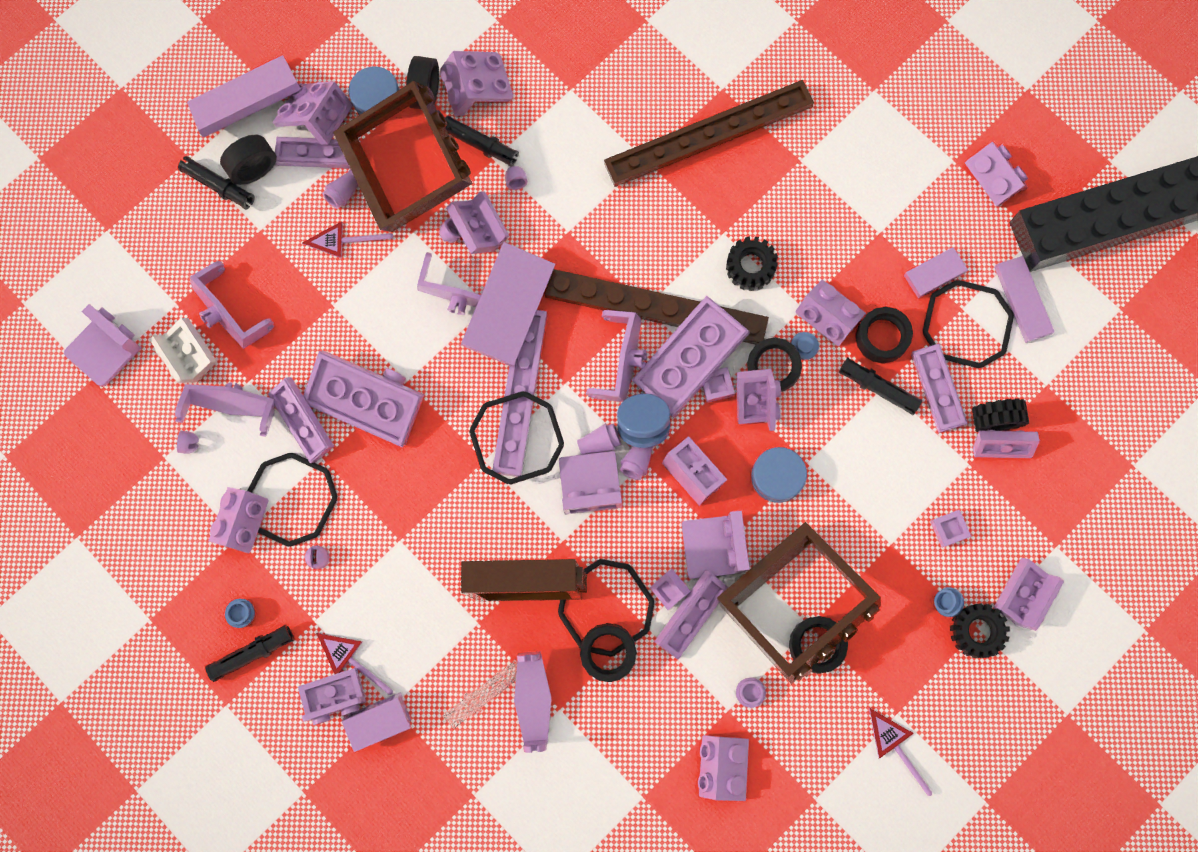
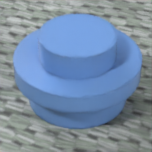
[791,332,819,360]
[934,587,964,617]
[225,598,255,628]

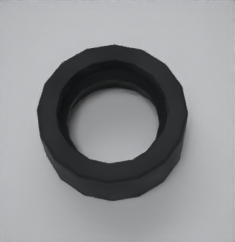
[406,56,439,110]
[220,134,277,185]
[855,306,913,364]
[747,337,802,392]
[789,616,848,674]
[580,623,637,682]

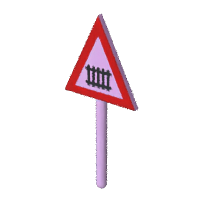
[302,221,393,259]
[316,633,393,695]
[869,708,932,796]

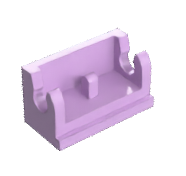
[662,436,727,506]
[341,692,411,752]

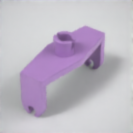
[417,252,481,315]
[190,261,274,349]
[586,310,647,402]
[175,382,275,437]
[514,651,552,753]

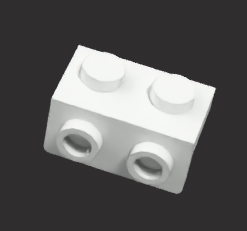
[149,318,217,383]

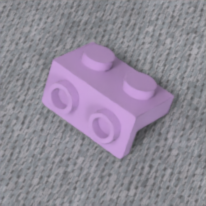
[964,142,1028,207]
[446,191,509,254]
[795,279,866,346]
[737,369,781,431]
[208,487,269,553]
[993,557,1064,631]
[298,668,366,725]
[698,735,749,801]

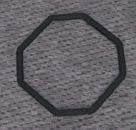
[923,280,1014,368]
[469,391,564,485]
[247,453,338,547]
[558,559,655,657]

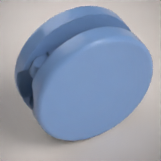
[348,66,400,115]
[617,394,671,448]
[751,447,807,503]

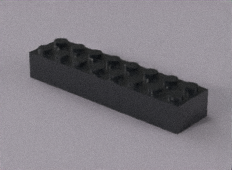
[1009,156,1198,272]

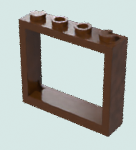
[333,81,473,232]
[717,522,881,685]
[461,559,587,602]

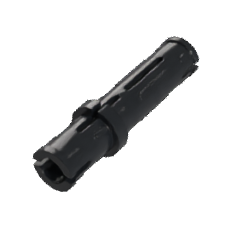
[445,115,519,167]
[178,156,255,210]
[838,357,923,416]
[205,624,294,682]

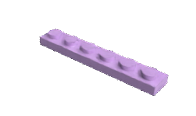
[492,310,547,477]

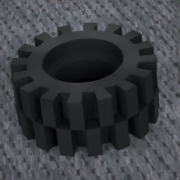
[726,236,778,291]
[972,398,1030,432]
[950,603,1010,658]

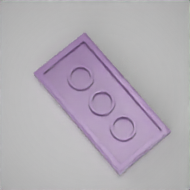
[187,55,301,137]
[460,242,555,367]
[632,295,750,418]
[303,350,424,447]

